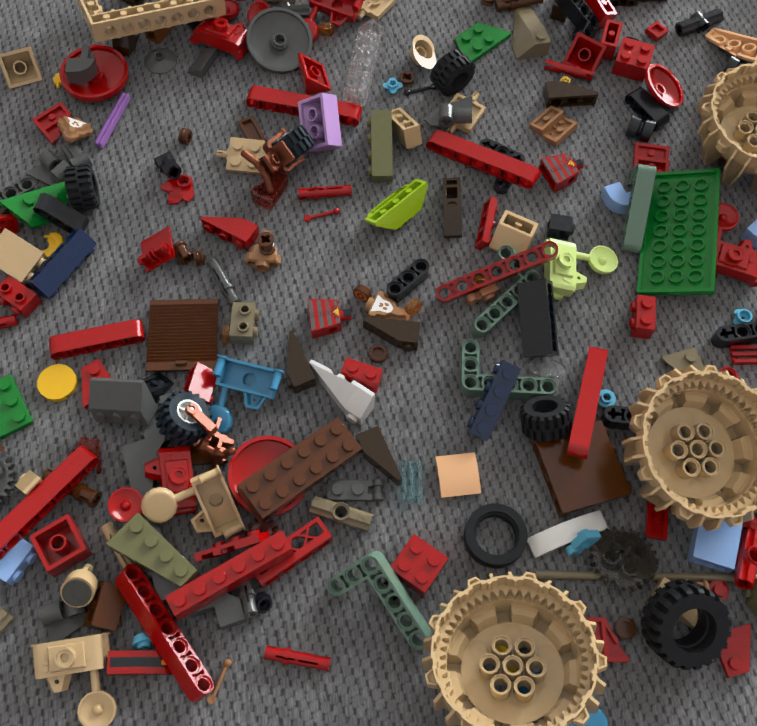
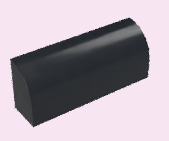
[517,278,559,358]

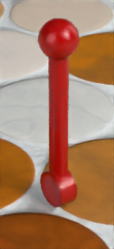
[304,208,340,222]

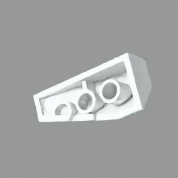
[309,359,375,426]

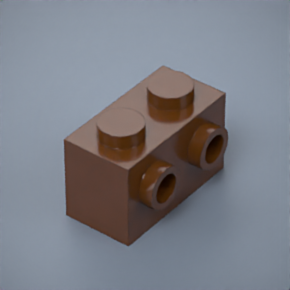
[83,581,126,632]

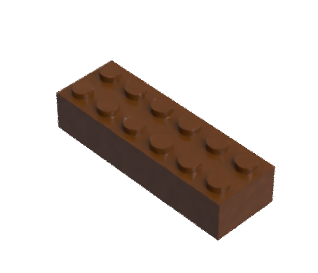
[236,417,362,524]

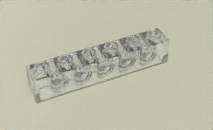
[341,18,383,107]

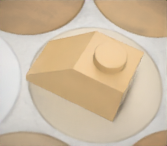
[15,470,43,496]

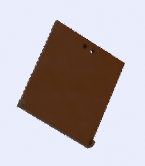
[146,299,219,372]

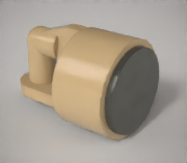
[60,564,98,608]

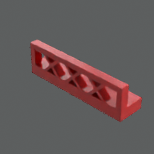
[256,516,333,589]

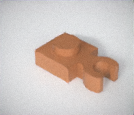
[465,283,499,306]

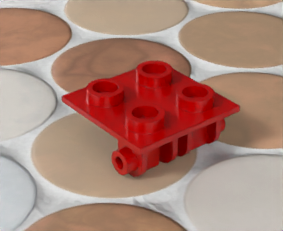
[137,226,175,273]

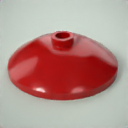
[645,63,684,108]

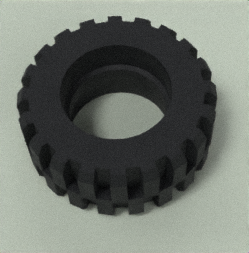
[640,579,732,670]

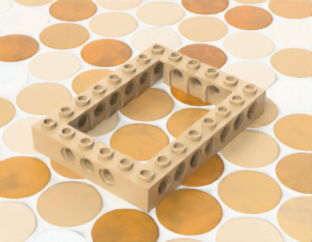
[76,0,226,43]

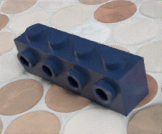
[26,228,97,298]
[466,360,521,441]

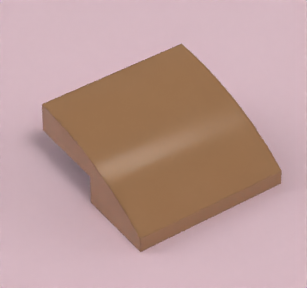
[529,106,578,147]

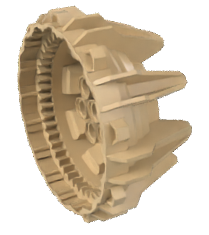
[697,60,757,194]
[622,365,757,531]
[422,571,607,726]

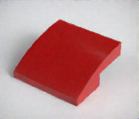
[633,142,670,172]

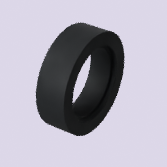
[464,503,528,569]

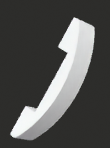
[527,510,609,558]

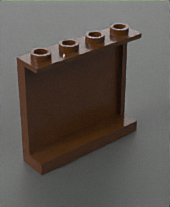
[531,420,632,518]

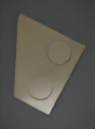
[660,347,704,371]

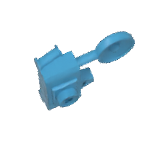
[205,354,285,435]

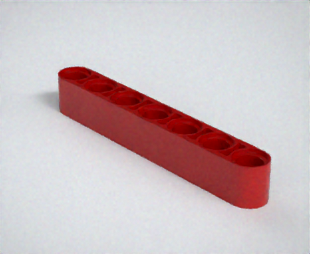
[246,86,362,126]
[426,129,541,189]
[436,241,559,303]
[567,346,608,459]
[0,445,99,560]
[115,563,214,702]

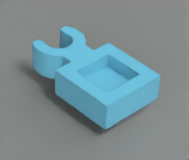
[565,529,602,557]

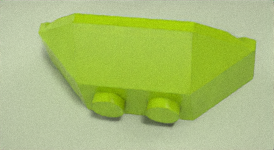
[364,179,428,230]

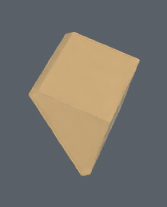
[0,46,43,89]

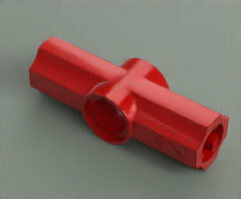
[734,528,757,590]

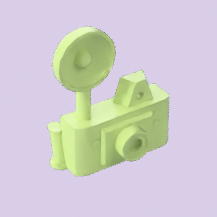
[544,238,618,301]

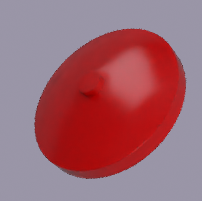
[59,45,129,102]
[227,436,305,517]

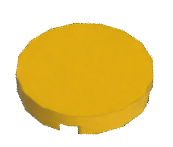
[37,364,78,402]

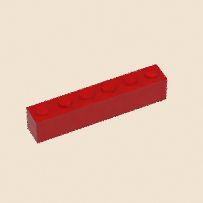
[165,530,294,621]

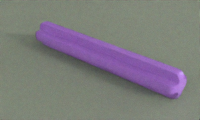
[94,92,131,149]

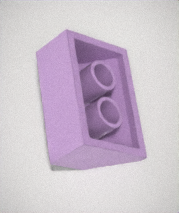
[298,92,342,153]

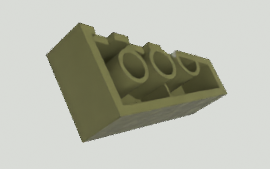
[367,110,393,182]
[105,513,201,588]

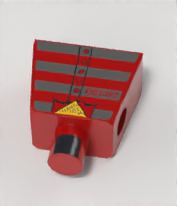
[539,153,584,193]
[307,299,351,339]

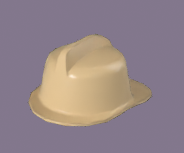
[409,35,436,69]

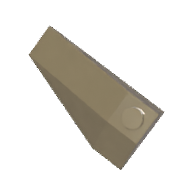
[512,6,551,60]

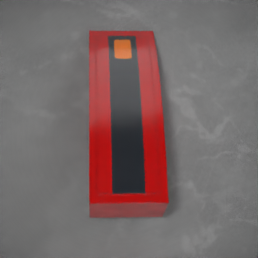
[106,650,172,676]

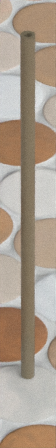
[535,570,757,582]

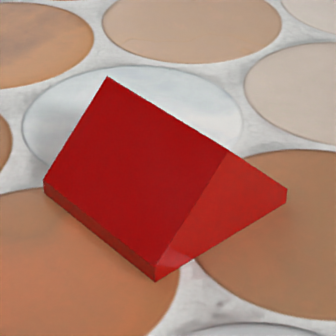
[562,32,608,77]
[298,53,331,95]

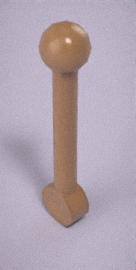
[207,658,232,704]

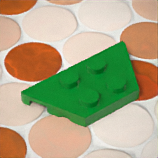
[455,22,511,63]
[0,181,67,230]

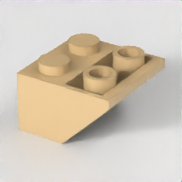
[488,210,539,256]

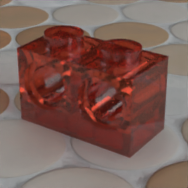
[251,171,289,211]

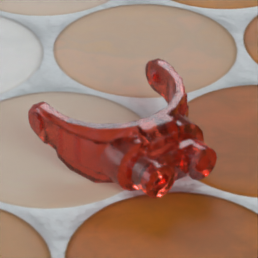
[67,437,102,474]

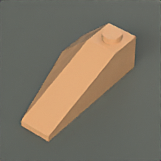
[705,27,757,64]

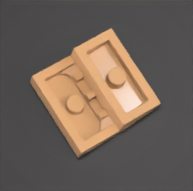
[435,452,481,498]

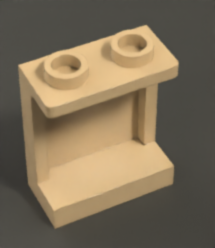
[0,228,47,286]

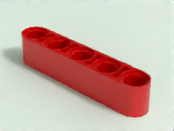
[48,319,145,360]

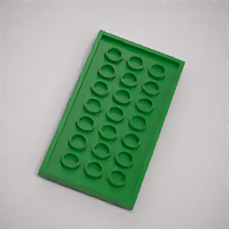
[636,168,721,296]

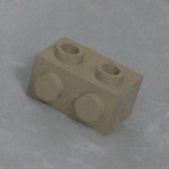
[229,302,260,344]

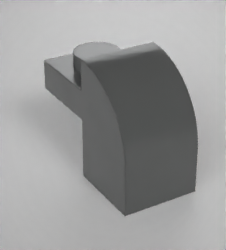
[65,45,98,83]

